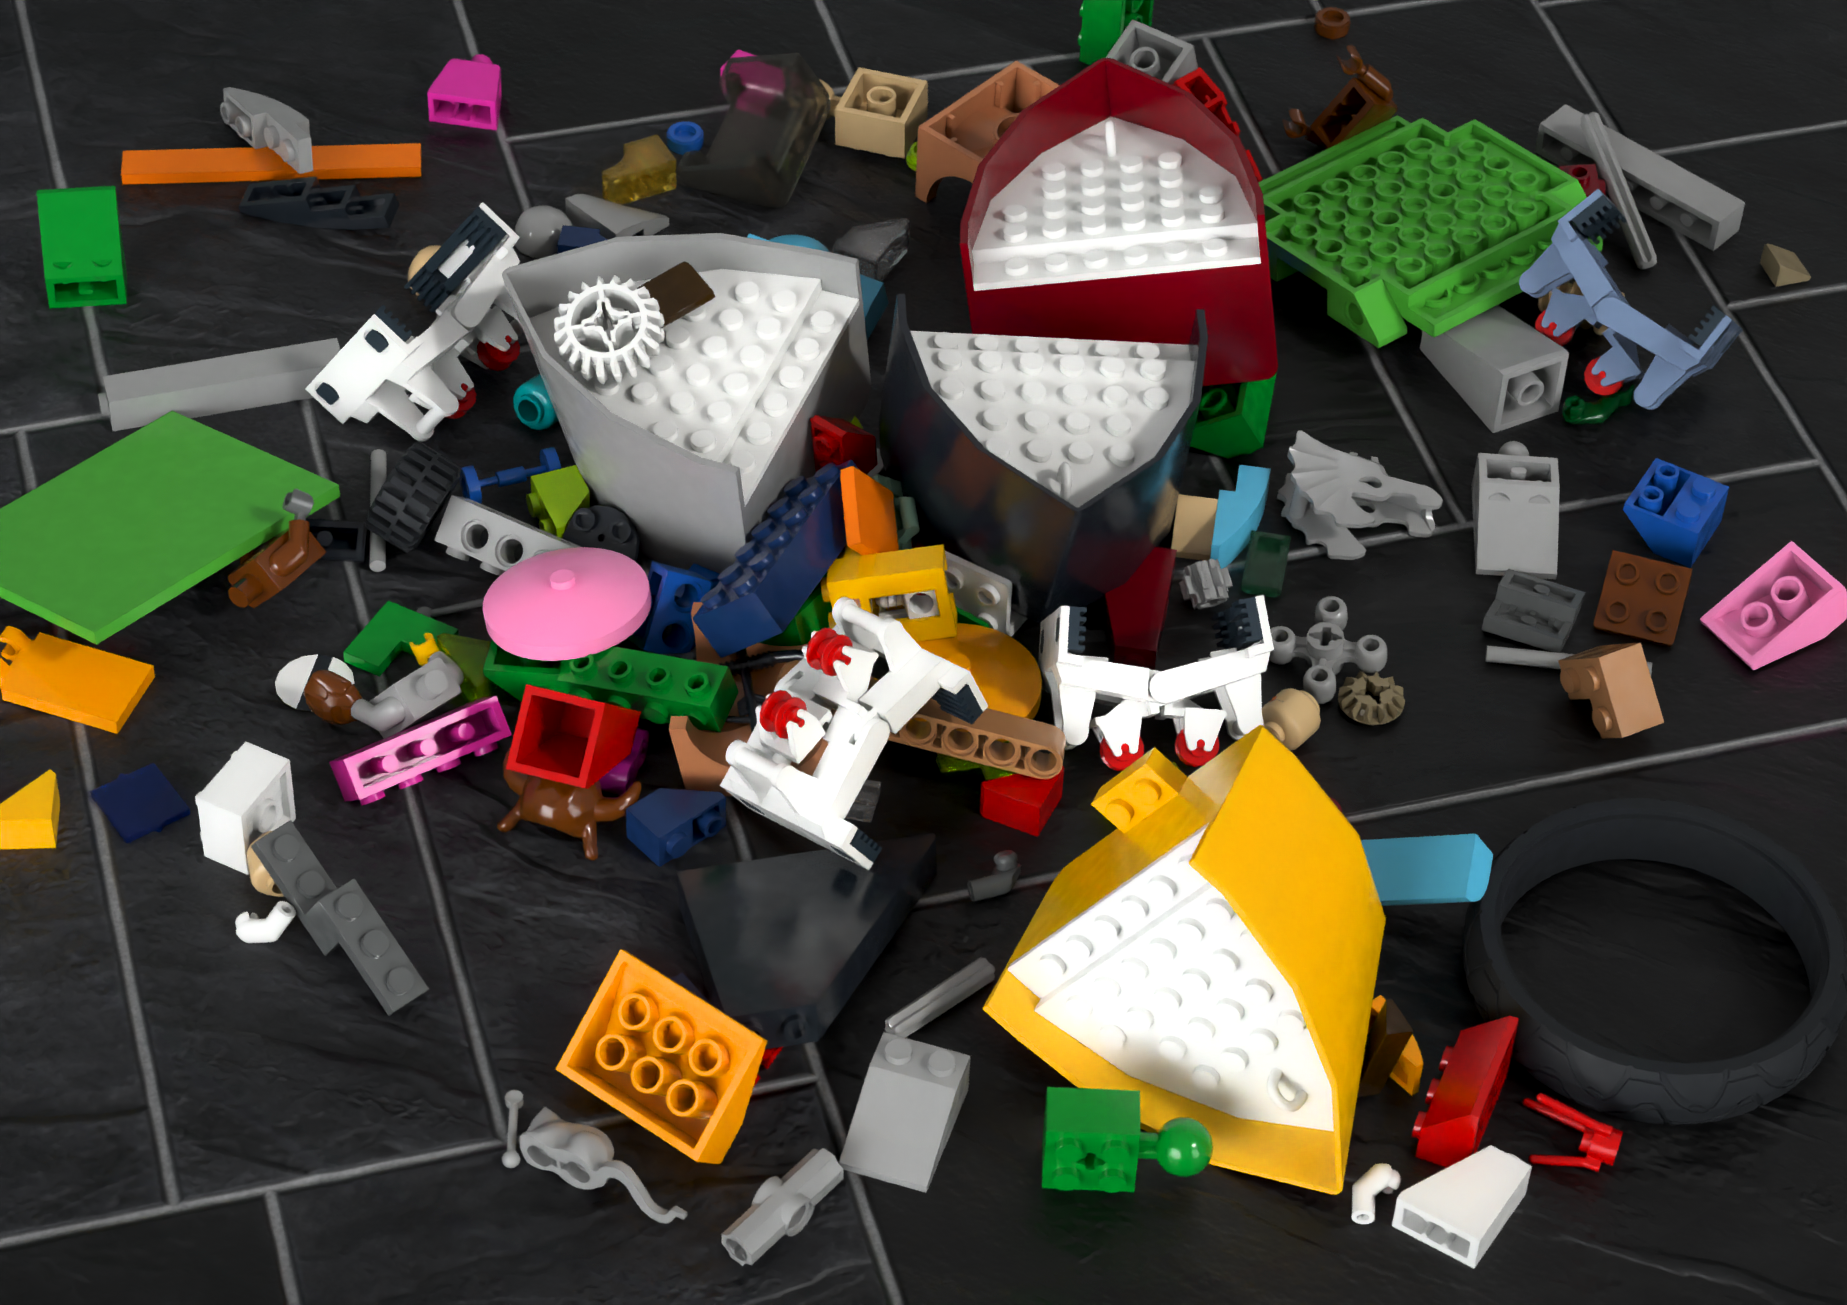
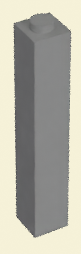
[98,338,340,431]

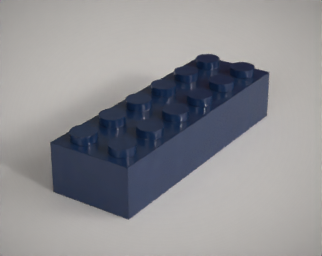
[692,459,858,658]

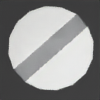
[275,654,355,712]

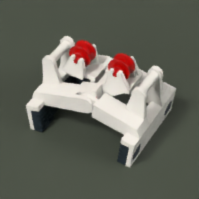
[1038,595,1274,771]
[720,597,988,870]

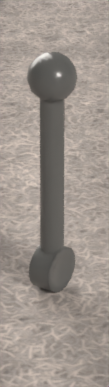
[416,598,484,618]

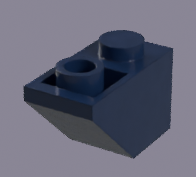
[626,788,726,867]

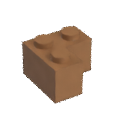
[1558,643,1664,739]

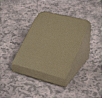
[1760,243,1811,287]

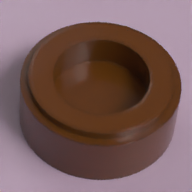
[1314,7,1350,39]

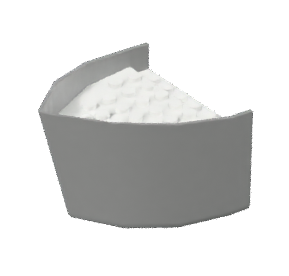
[502,233,871,574]

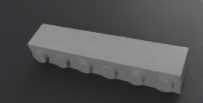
[1535,104,1745,251]

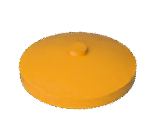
[874,623,1042,743]

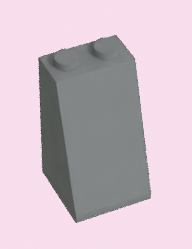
[1420,305,1569,433]

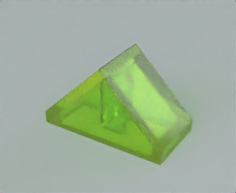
[437,633,497,703]

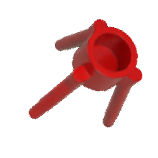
[1522,1093,1623,1172]

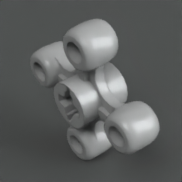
[1269,596,1387,704]

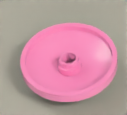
[483,547,652,661]

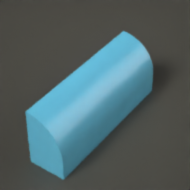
[1361,834,1493,906]

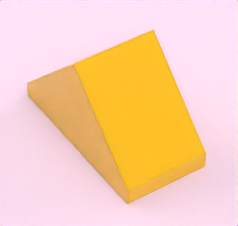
[0,769,60,850]

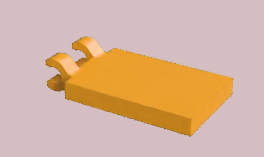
[0,626,155,734]

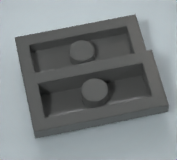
[1481,569,1586,653]

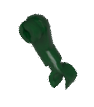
[1562,384,1634,425]

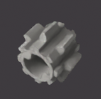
[1179,559,1233,609]

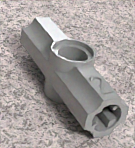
[721,1148,844,1266]

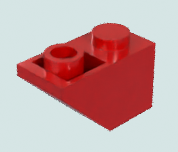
[810,415,878,475]

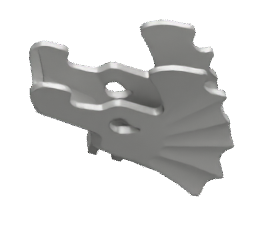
[1276,430,1443,560]

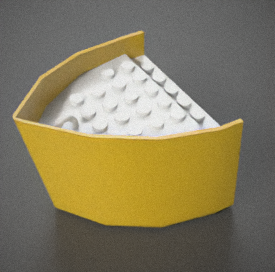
[982,725,1386,1195]

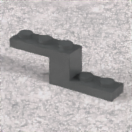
[251,820,429,1016]

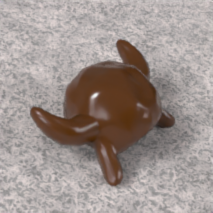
[497,746,642,861]

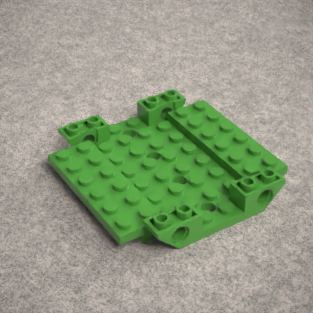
[1258,115,1603,348]

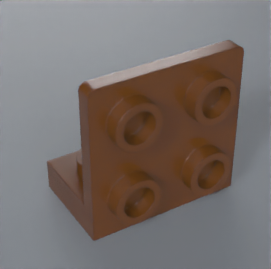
[1593,550,1693,647]

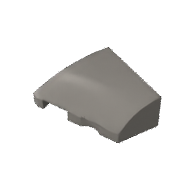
[565,194,669,239]

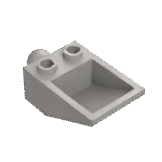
[1471,441,1560,579]

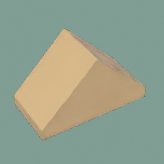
[1171,494,1218,561]

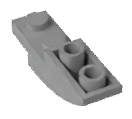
[220,87,313,174]

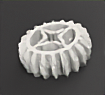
[553,275,665,385]

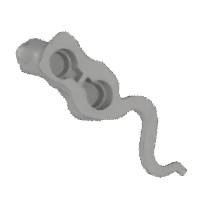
[518,1107,687,1224]

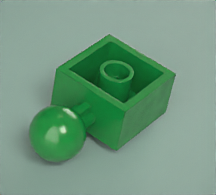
[1042,1087,1213,1193]

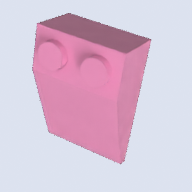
[1700,541,1847,670]

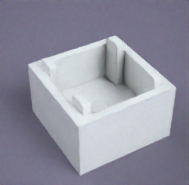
[195,741,296,875]

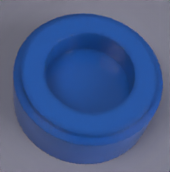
[667,121,704,155]

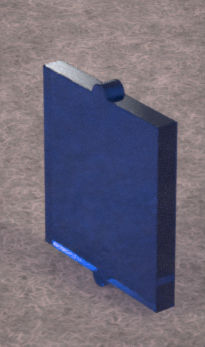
[90,762,190,843]

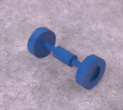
[459,447,561,503]

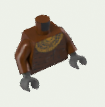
[228,488,326,608]

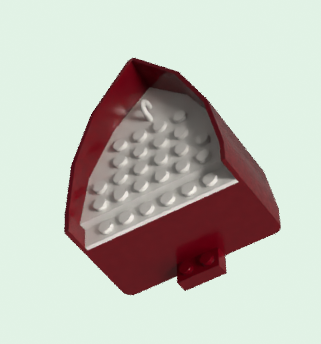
[960,58,1278,386]

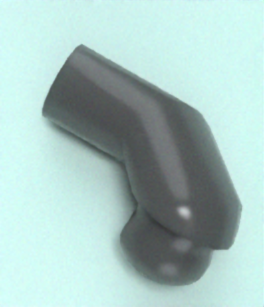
[967,850,1021,902]

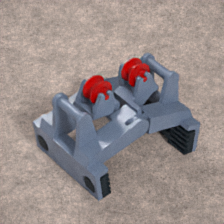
[1519,189,1742,410]

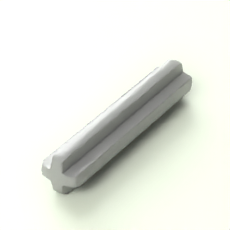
[884,957,995,1038]

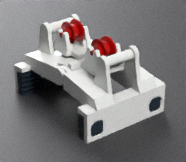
[305,202,524,442]

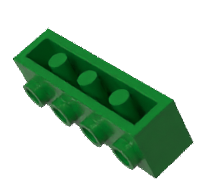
[557,646,739,732]

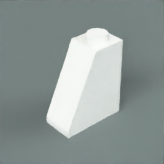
[1392,1145,1532,1268]

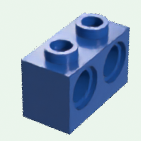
[628,561,712,654]

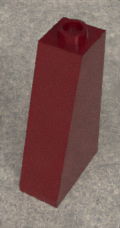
[1100,547,1177,670]

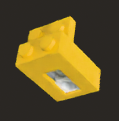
[821,544,957,642]

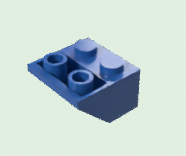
[1623,458,1729,568]

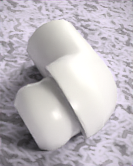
[235,901,296,944]
[1352,1163,1401,1224]

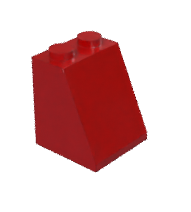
[506,684,641,789]

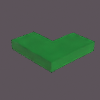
[343,601,459,677]

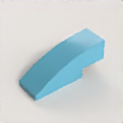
[1210,465,1271,569]

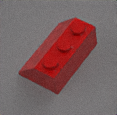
[1412,1016,1519,1168]

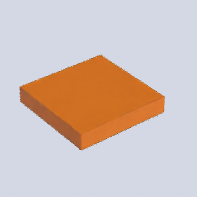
[840,466,899,555]

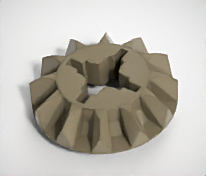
[1338,671,1405,725]

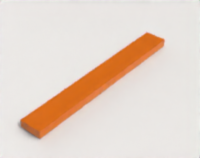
[121,143,421,185]

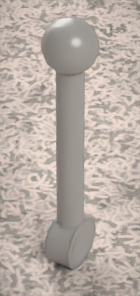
[502,1090,524,1168]

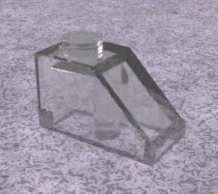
[831,218,910,282]

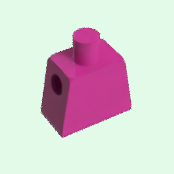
[427,54,502,131]

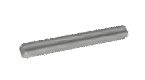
[1580,112,1657,270]

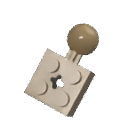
[789,67,928,159]

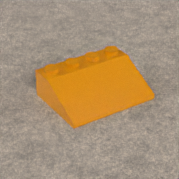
[556,949,767,1164]

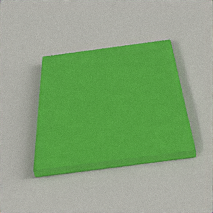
[0,411,340,645]

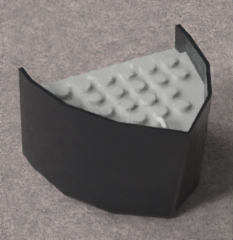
[878,294,1208,625]

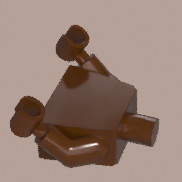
[1282,45,1398,149]

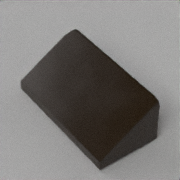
[624,261,715,328]
[1357,999,1414,1097]

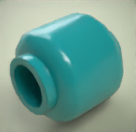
[513,374,559,430]

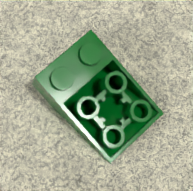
[37,186,127,309]

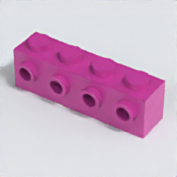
[329,696,512,806]

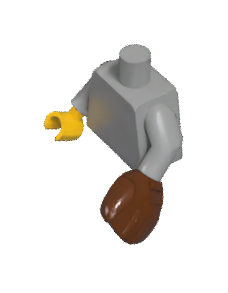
[304,633,464,739]

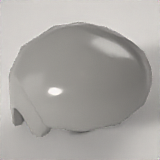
[515,205,573,259]

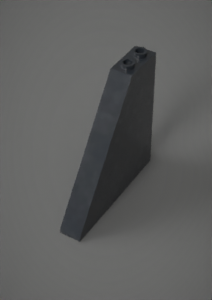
[677,833,937,1050]

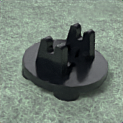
[563,505,640,562]

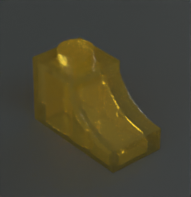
[602,134,676,205]

